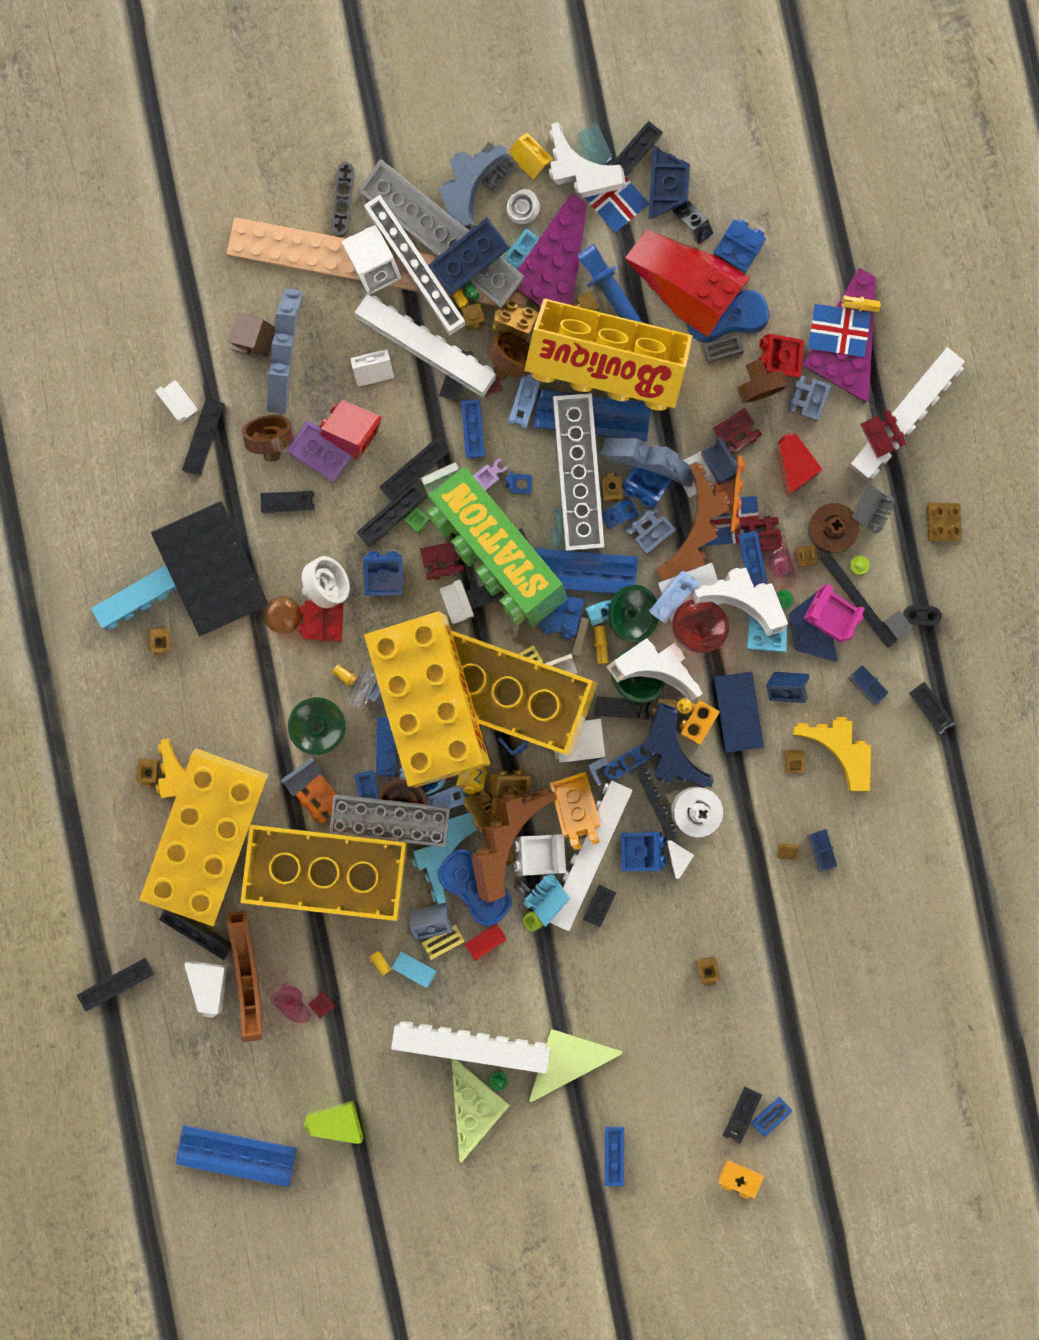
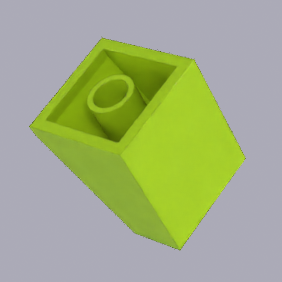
[304,1101,363,1144]

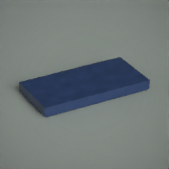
[428,217,511,296]
[714,671,764,753]

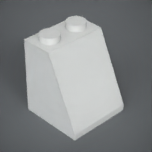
[342,225,402,295]
[185,961,228,1017]

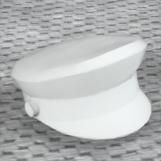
[506,189,540,224]

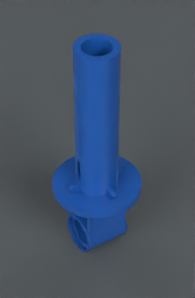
[578,244,643,323]

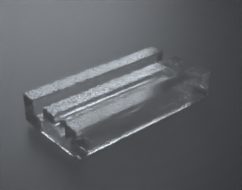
[347,668,377,710]

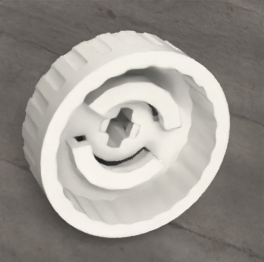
[302,556,350,608]
[671,786,723,838]

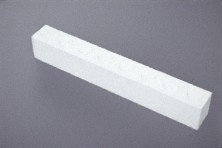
[364,195,465,336]
[355,294,495,397]
[849,347,965,481]
[550,780,632,931]

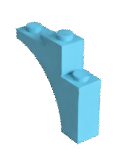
[411,812,478,904]

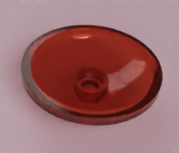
[672,599,729,653]

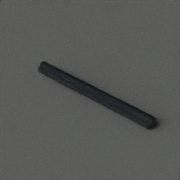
[820,552,896,648]

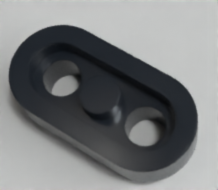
[902,605,942,626]

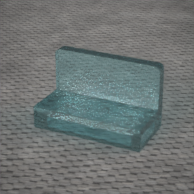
[578,121,612,165]

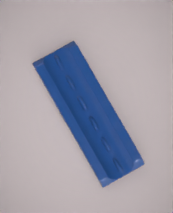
[534,390,651,442]
[533,548,638,594]
[175,1125,297,1186]

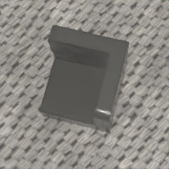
[882,611,913,641]

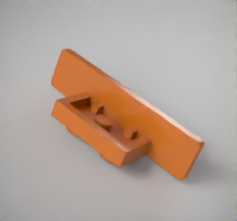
[714,456,745,534]

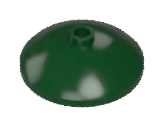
[608,585,659,642]
[611,648,665,704]
[288,697,346,755]

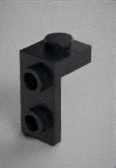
[673,200,714,244]

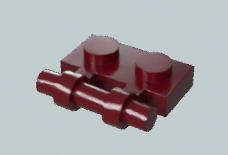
[712,408,762,455]
[860,410,907,459]
[740,516,783,552]
[420,542,464,580]

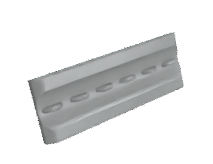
[329,795,450,847]

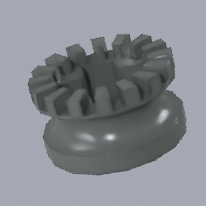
[514,880,532,898]

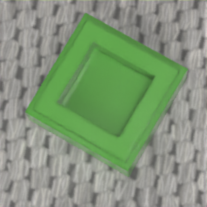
[404,507,431,533]

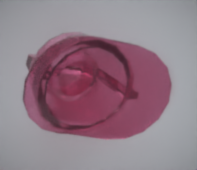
[769,535,797,579]
[270,983,311,1023]

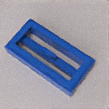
[751,1096,792,1137]

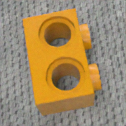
[678,700,720,746]

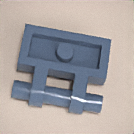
[788,375,831,421]
[626,506,676,555]

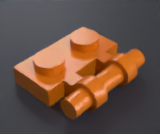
[295,773,338,824]

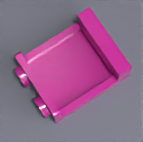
[803,584,865,643]

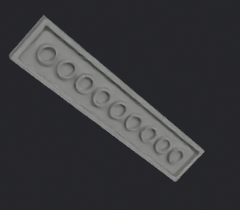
[358,160,525,308]

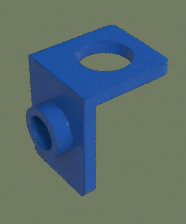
[506,471,532,494]
[602,499,638,530]
[498,737,529,756]

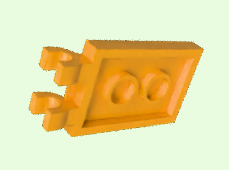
[550,772,601,850]

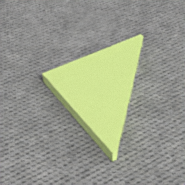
[529,1029,622,1102]
[451,1059,510,1163]

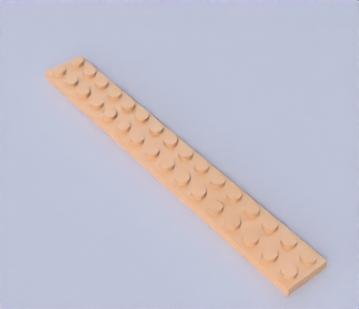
[227,217,527,308]

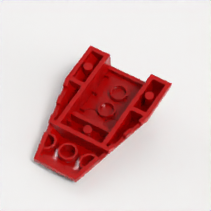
[625,229,750,338]

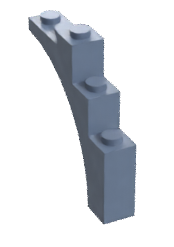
[267,289,303,414]

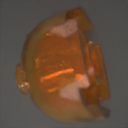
[264,596,302,634]

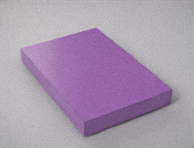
[286,420,352,483]

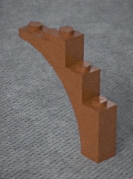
[655,462,731,581]
[471,788,557,902]
[228,911,263,1043]

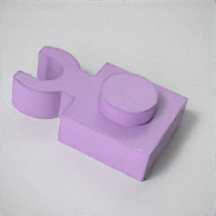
[473,458,508,491]

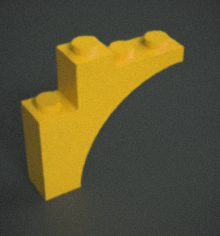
[792,717,871,792]
[156,739,185,798]

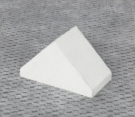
[666,840,694,879]

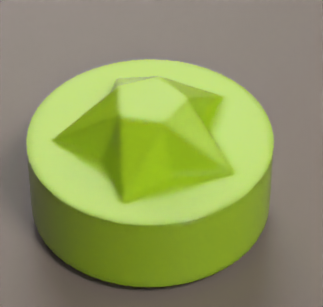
[850,556,869,575]
[523,911,543,932]

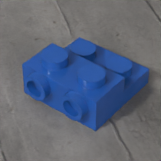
[714,219,766,273]
[622,467,672,508]
[364,551,403,596]
[538,596,585,640]
[621,832,666,872]

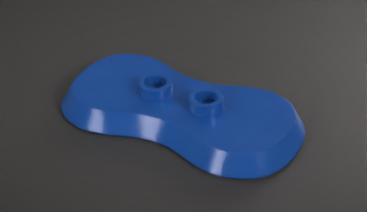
[686,290,769,342]
[438,849,512,926]

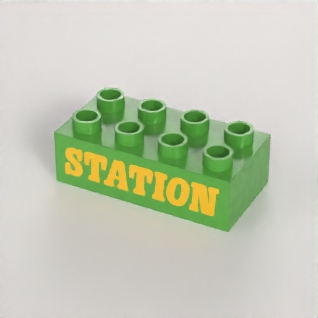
[427,466,568,628]

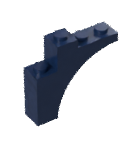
[643,702,714,788]

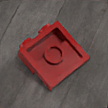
[758,334,804,378]
[299,600,344,642]

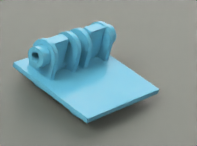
[747,615,787,653]
[524,873,570,926]

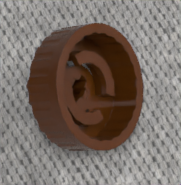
[487,332,530,379]
[737,359,789,404]
[242,415,294,462]
[808,503,859,554]
[378,776,428,805]

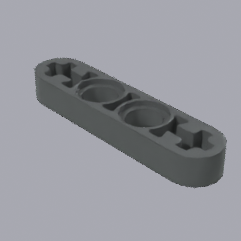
[331,162,355,237]

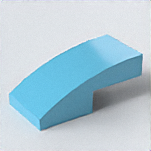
[503,229,539,269]
[392,951,437,988]

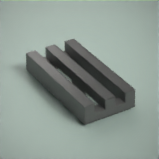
[702,334,744,363]

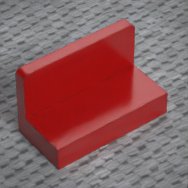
[464,924,507,961]

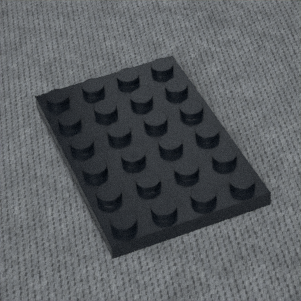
[150,501,269,637]

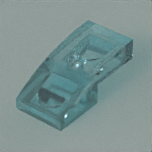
[550,506,563,549]

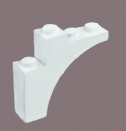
[549,122,627,198]
[692,568,788,636]
[607,639,703,702]

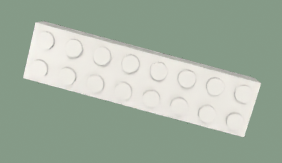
[553,393,604,551]
[391,1021,551,1074]

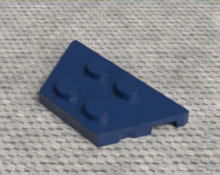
[648,146,691,219]
[788,591,838,662]

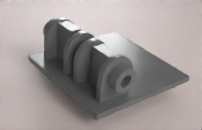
[481,142,519,194]
[852,483,895,534]

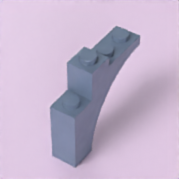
[439,145,511,229]
[600,438,694,487]

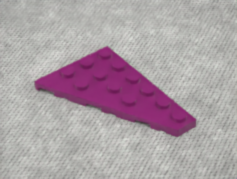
[516,192,587,309]
[802,268,876,403]

